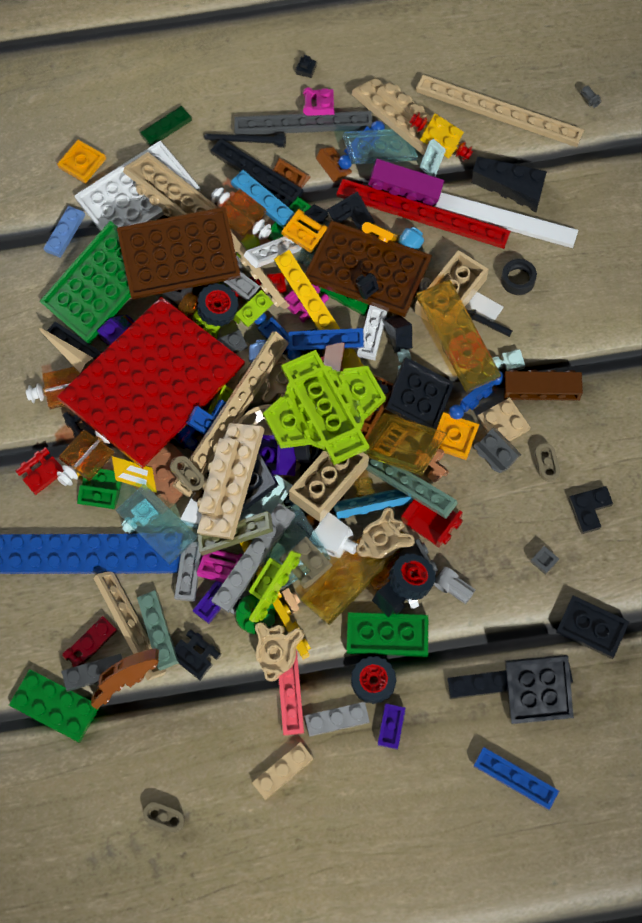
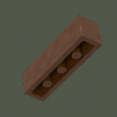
[504,370,583,401]

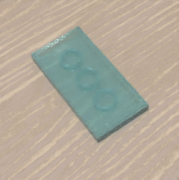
[343,129,418,164]
[116,484,198,565]

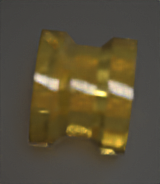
[354,477,375,497]

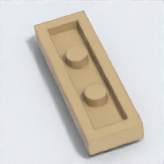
[252,742,314,800]

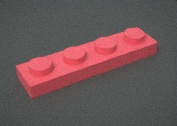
[279,651,304,736]

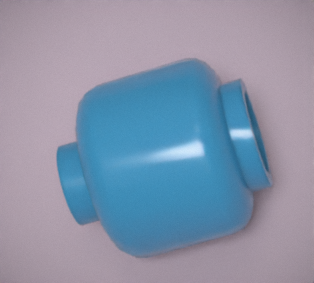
[398,227,424,250]

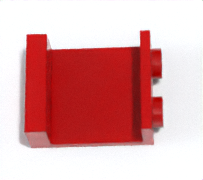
[401,499,463,548]

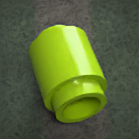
[236,234,260,258]

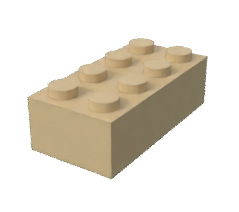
[415,250,489,333]
[289,451,369,522]

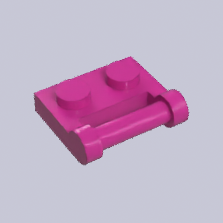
[303,87,334,116]
[197,550,243,583]

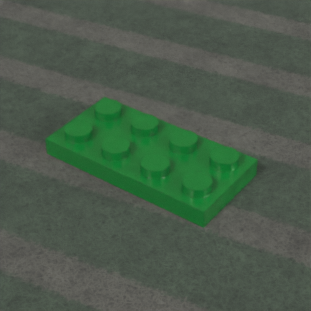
[347,612,429,657]
[9,669,100,743]

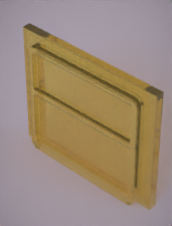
[364,413,447,476]

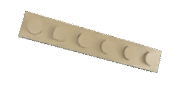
[230,229,290,310]
[93,571,166,681]

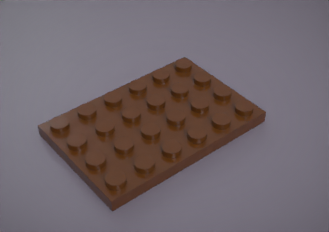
[117,207,241,299]
[305,221,432,317]

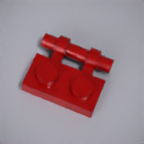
[15,447,64,495]

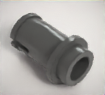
[580,85,601,108]

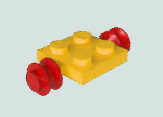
[409,112,473,161]

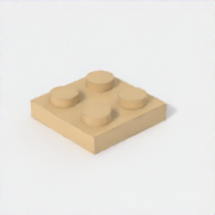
[477,398,531,442]

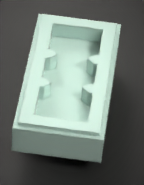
[420,139,446,177]

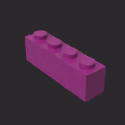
[368,159,444,206]

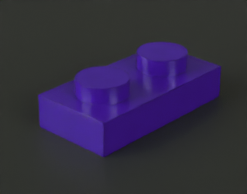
[193,581,222,624]
[378,703,406,750]

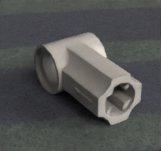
[434,567,476,605]

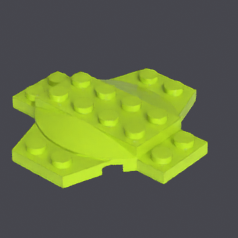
[263,350,386,465]

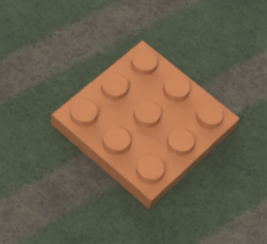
[133,441,205,515]

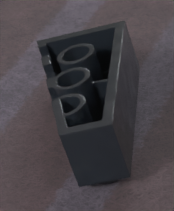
[472,156,547,213]

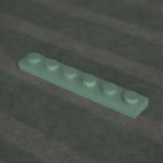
[364,448,458,518]

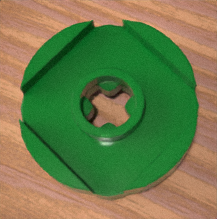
[235,594,275,635]

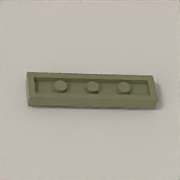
[198,511,273,555]

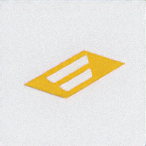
[112,456,157,493]

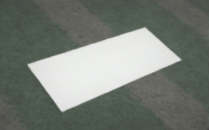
[465,292,504,321]

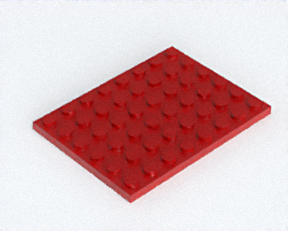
[57,297,245,469]

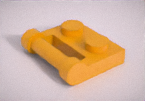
[282,209,328,253]
[362,222,399,243]

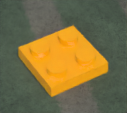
[57,140,106,184]
[430,412,479,461]

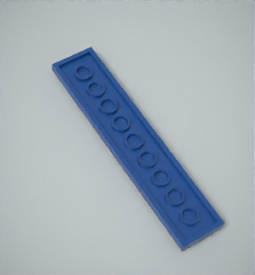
[0,534,184,574]

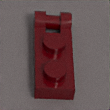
[62,616,118,667]

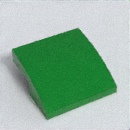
[77,466,122,509]

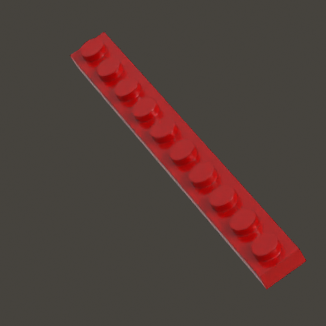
[337,179,511,249]

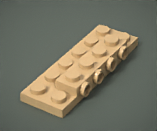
[352,78,433,156]
[123,152,219,217]
[197,423,265,540]

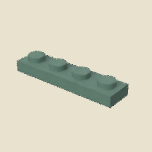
[137,590,179,671]

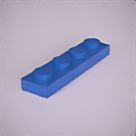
[289,328,364,351]
[473,747,559,810]

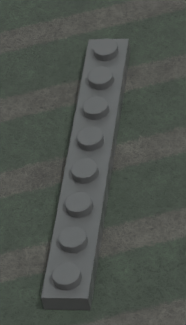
[235,111,372,135]

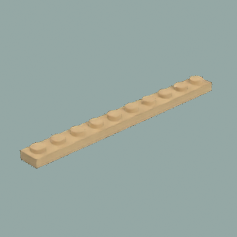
[416,75,584,147]
[172,331,289,497]

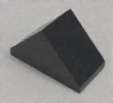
[382,315,412,353]

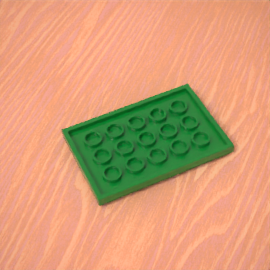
[39,221,131,344]

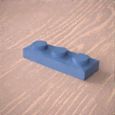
[44,206,85,258]

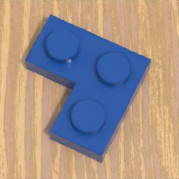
[186,400,226,435]

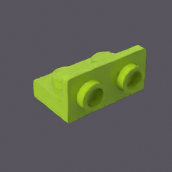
[233,290,273,327]

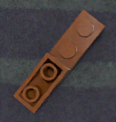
[91,648,159,709]

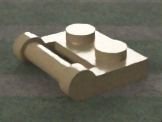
[279,537,333,588]

